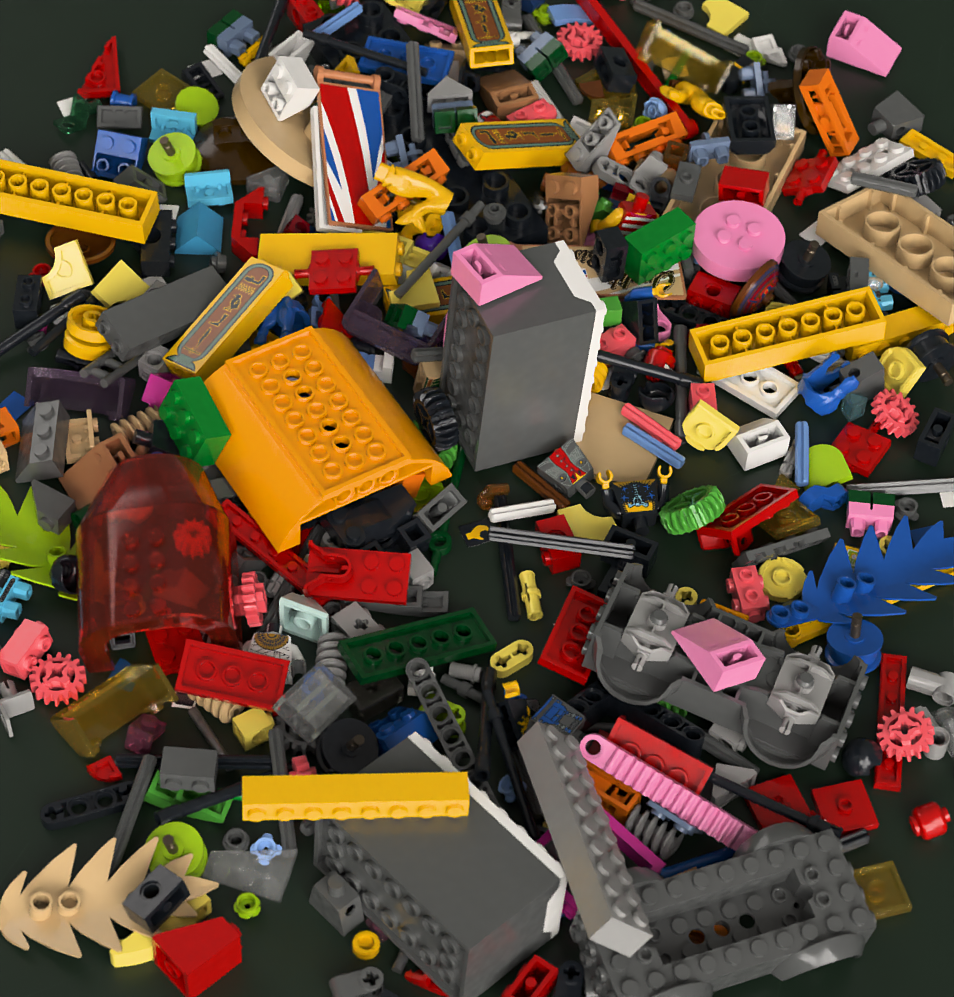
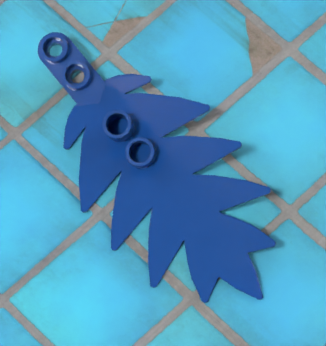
[766,515,954,628]

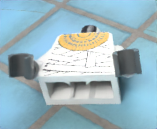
[239,623,307,684]

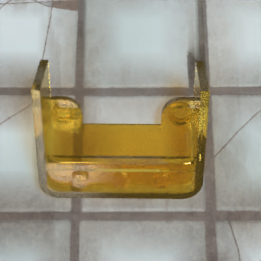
[635,20,734,94]
[50,663,179,758]

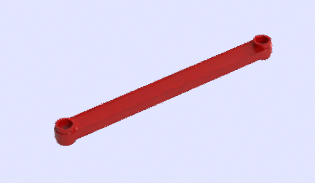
[575,0,699,141]

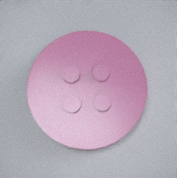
[692,200,785,282]

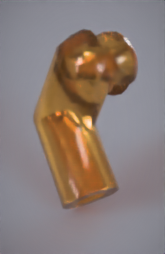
[477,483,510,510]

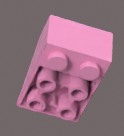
[826,10,902,77]
[451,243,543,306]
[671,618,766,692]

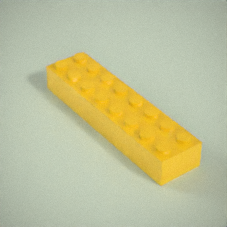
[0,159,160,244]
[688,286,886,383]

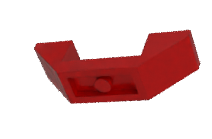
[231,187,269,263]

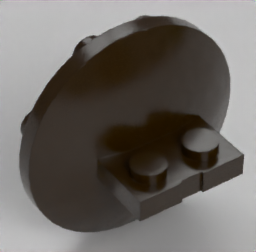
[768,46,831,136]
[193,115,277,185]

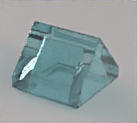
[840,393,868,422]

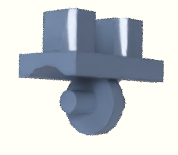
[738,62,776,96]
[687,132,730,167]
[384,134,424,168]

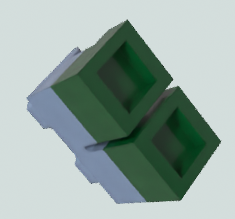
[207,9,260,58]
[514,31,569,83]
[432,100,478,134]
[382,304,438,338]

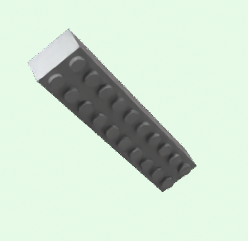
[517,721,653,957]

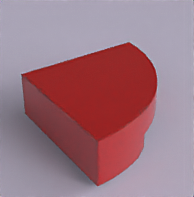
[86,755,123,782]

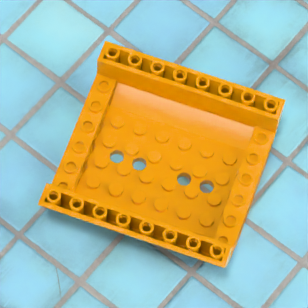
[204,326,452,553]

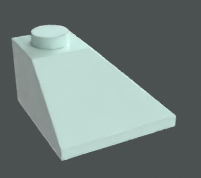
[279,592,329,643]

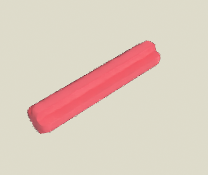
[621,403,682,451]

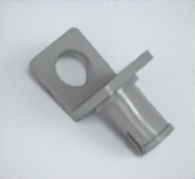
[628,151,668,195]
[0,680,35,737]

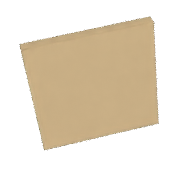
[554,392,674,484]

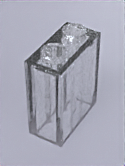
[272,661,357,745]

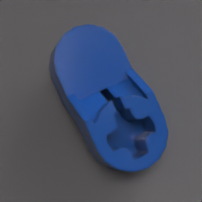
[799,483,848,513]

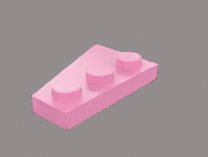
[393,5,457,44]

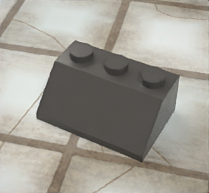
[15,400,70,483]

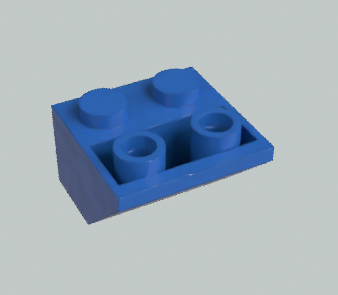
[91,129,148,179]
[368,706,439,757]

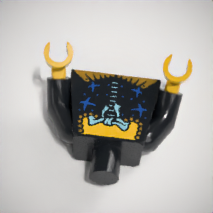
[596,465,672,536]

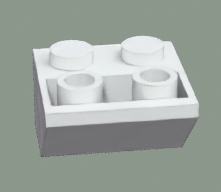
[260,56,320,121]
[726,418,790,471]

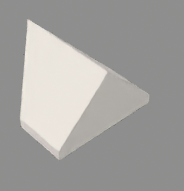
[268,30,314,62]

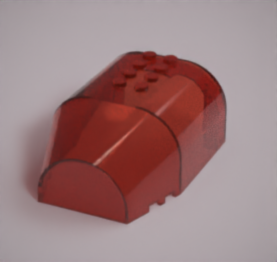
[76,453,243,673]

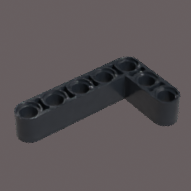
[567,679,705,759]

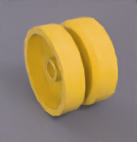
[63,304,111,361]

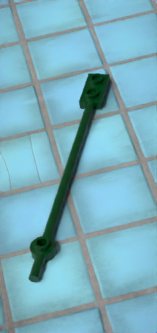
[428,444,466,576]

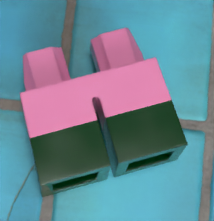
[845,490,895,539]

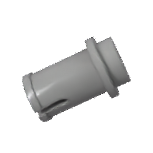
[448,661,483,684]

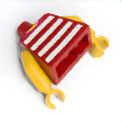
[590,192,659,237]

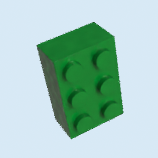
[624,207,696,285]
[158,376,231,467]

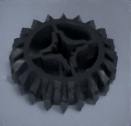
[885,158,946,198]
[413,386,459,452]

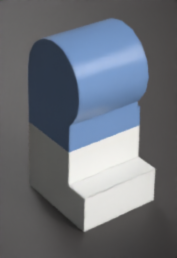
[359,351,394,384]

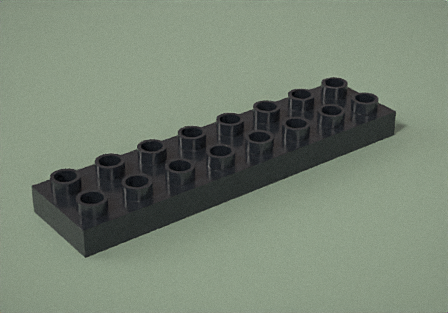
[303,0,549,248]

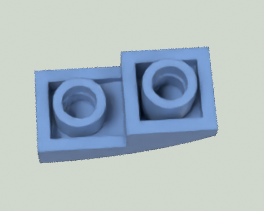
[547,4,594,27]

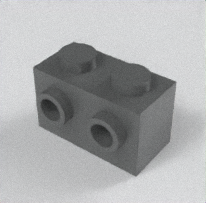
[160,746,218,793]

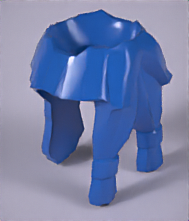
[254,296,311,345]
[797,351,860,416]

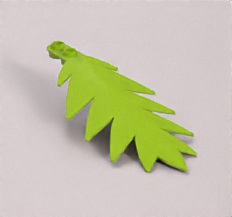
[0,486,147,618]

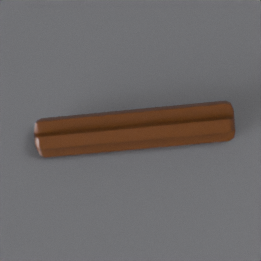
[512,460,571,510]

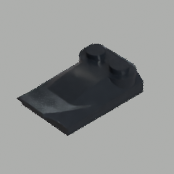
[723,96,776,155]
[320,484,416,549]

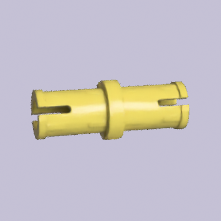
[519,570,543,621]

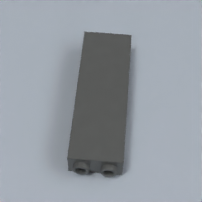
[95,266,226,362]

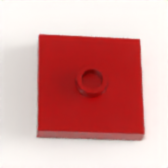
[744,774,810,830]
[810,779,879,836]

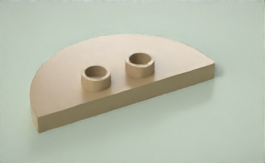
[232,56,314,187]

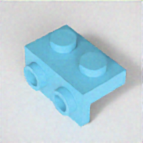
[149,107,198,143]
[184,169,234,208]

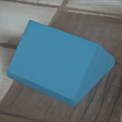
[175,202,224,255]

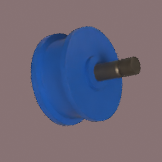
[825,612,883,674]

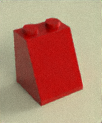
[152,917,242,997]

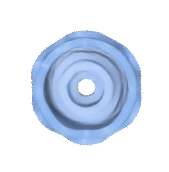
[643,97,668,120]

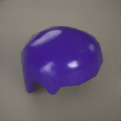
[414,233,448,262]

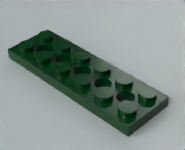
[337,607,497,685]

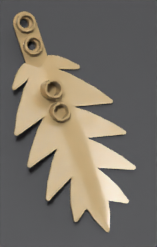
[0,836,219,958]

